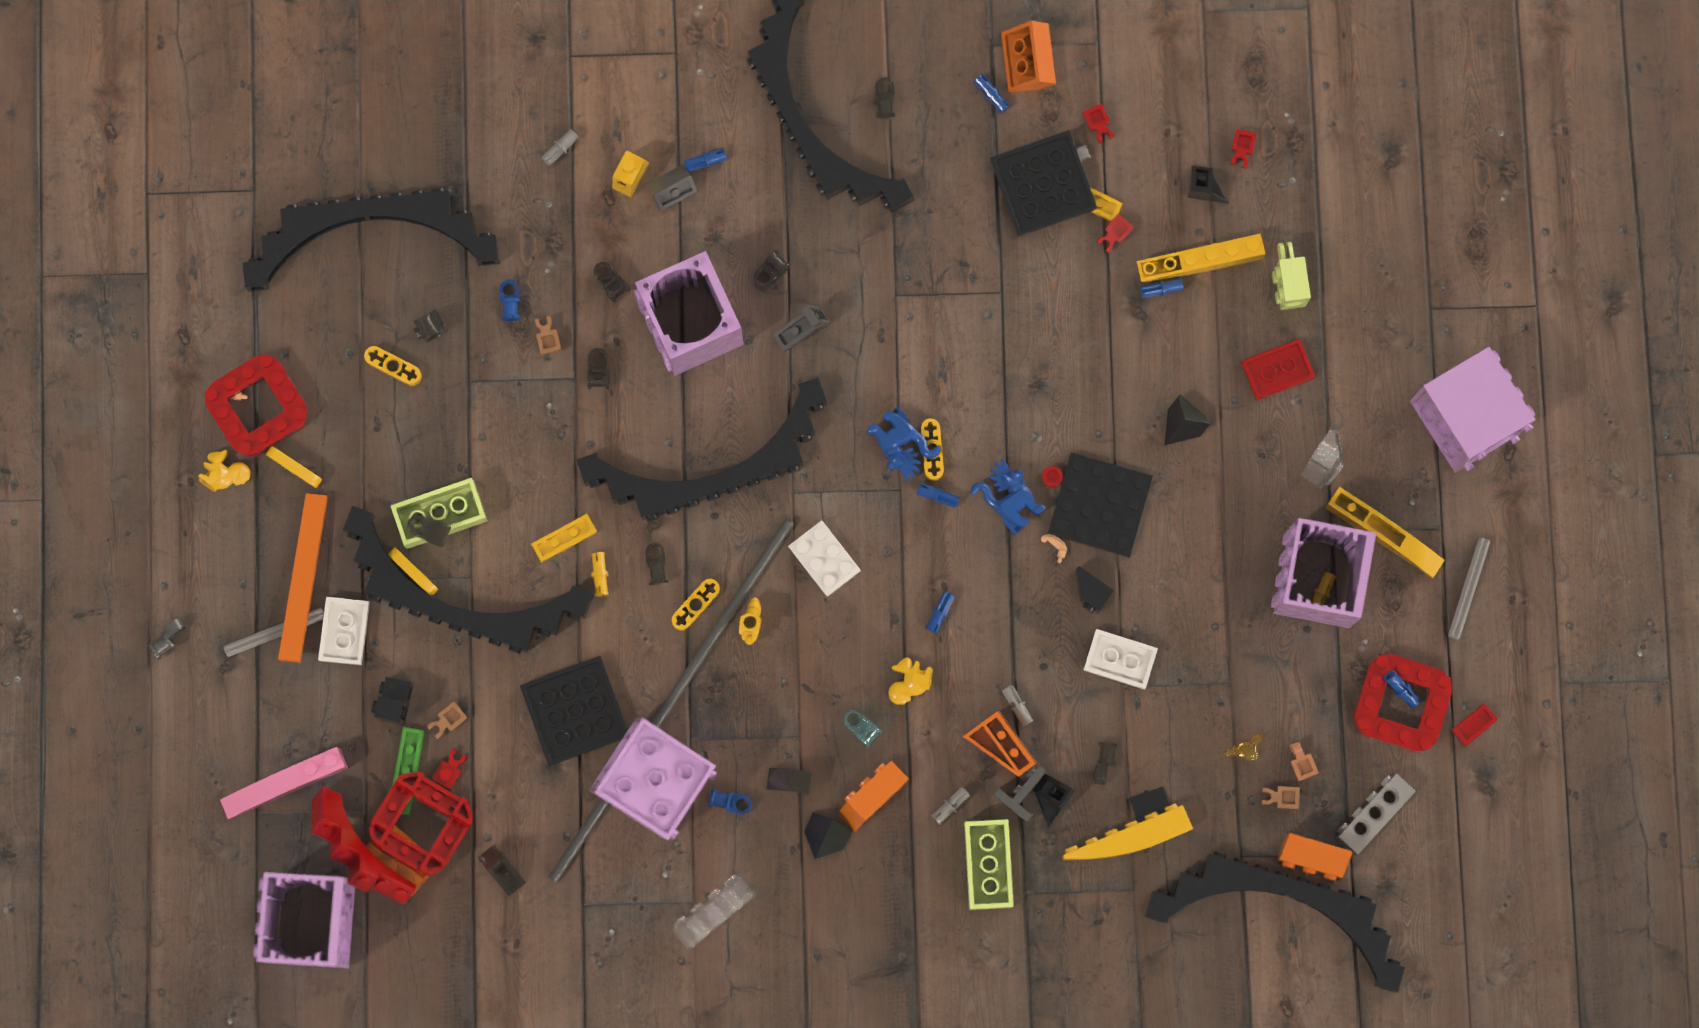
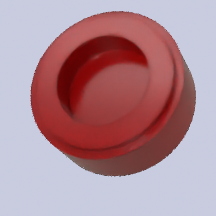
[1042,466,1063,488]

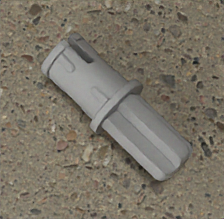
[542,129,579,166]
[1002,685,1034,727]
[931,787,970,825]

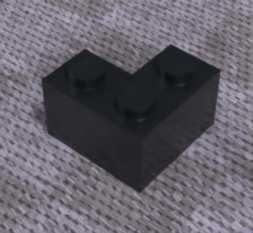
[371,677,414,726]

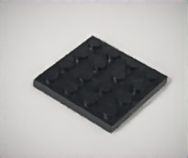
[990,130,1097,237]
[1048,453,1153,558]
[520,656,628,767]

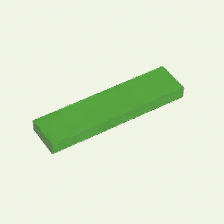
[392,727,425,816]

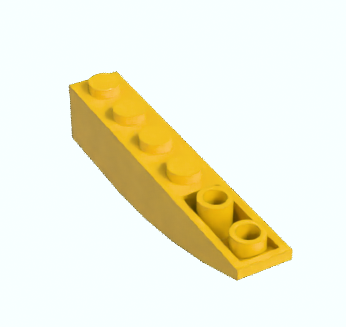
[1137,234,1266,282]
[1325,487,1445,578]
[1062,803,1193,860]

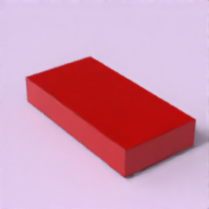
[1451,703,1498,747]

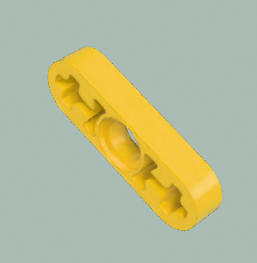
[364,346,422,386]
[921,419,944,481]
[265,446,322,488]
[387,547,439,596]
[672,579,720,631]

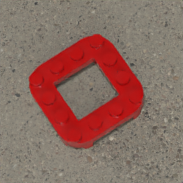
[205,354,308,457]
[1353,654,1452,752]
[368,771,473,876]

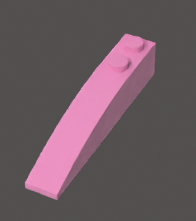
[220,747,348,820]

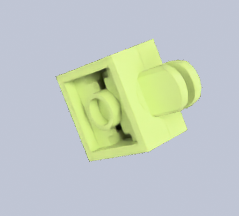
[1272,242,1311,310]

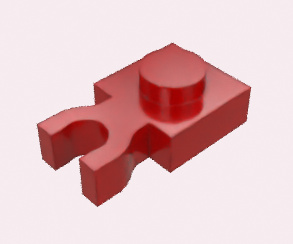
[1082,104,1114,144]
[1230,129,1257,169]
[1096,214,1134,253]
[432,749,467,790]

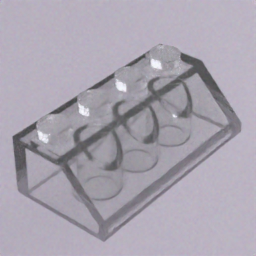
[1300,425,1344,489]
[672,875,756,951]

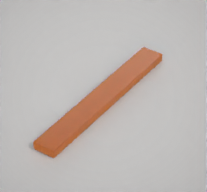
[278,493,328,663]

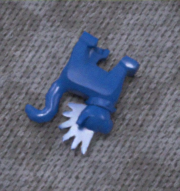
[866,406,941,482]
[970,459,1046,535]

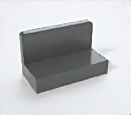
[646,165,698,211]

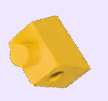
[612,151,649,198]

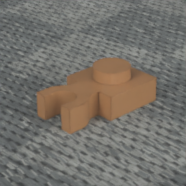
[535,316,562,356]
[427,702,468,739]
[1261,786,1300,810]

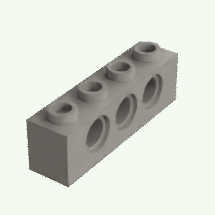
[1336,773,1416,856]

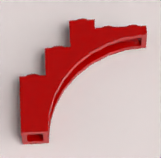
[311,786,416,904]

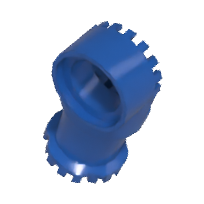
[499,279,520,322]
[708,788,752,815]

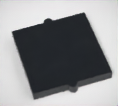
[1129,787,1169,823]

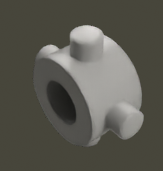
[1077,145,1091,162]

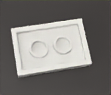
[788,521,861,597]
[318,597,370,666]
[1083,629,1158,690]

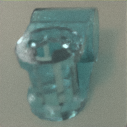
[843,710,883,749]

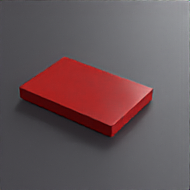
[1240,339,1316,401]

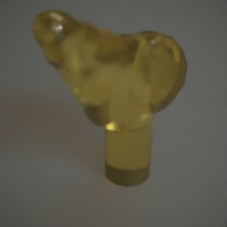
[1224,733,1263,761]

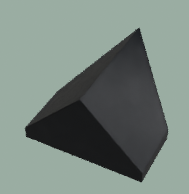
[1188,166,1229,204]
[1164,395,1212,445]
[1033,774,1074,828]
[804,812,852,859]

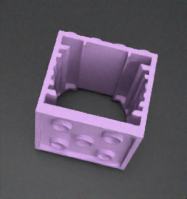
[633,251,744,376]
[1410,347,1536,473]
[1271,518,1376,628]
[589,718,717,840]
[254,872,355,968]

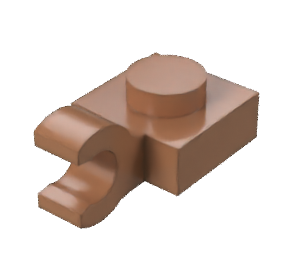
[1289,742,1319,781]

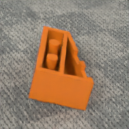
[963,711,1038,777]
[837,761,909,832]

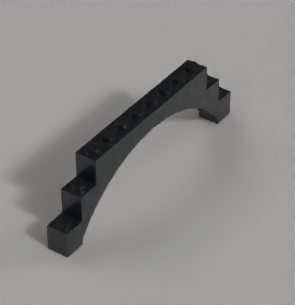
[746,0,914,213]
[243,188,500,292]
[577,377,827,522]
[343,506,594,654]
[1145,851,1405,993]

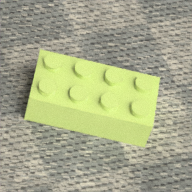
[391,478,488,549]
[964,820,1013,910]

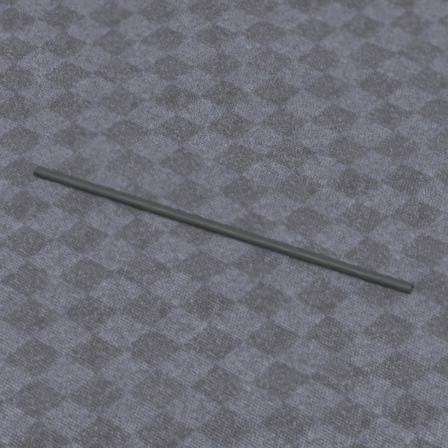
[548,519,794,883]

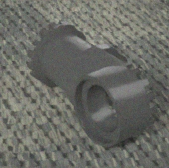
[147,618,187,660]

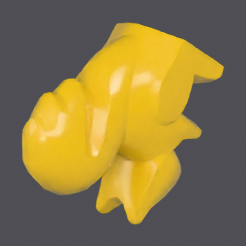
[198,450,251,492]
[739,597,762,645]
[888,657,933,705]

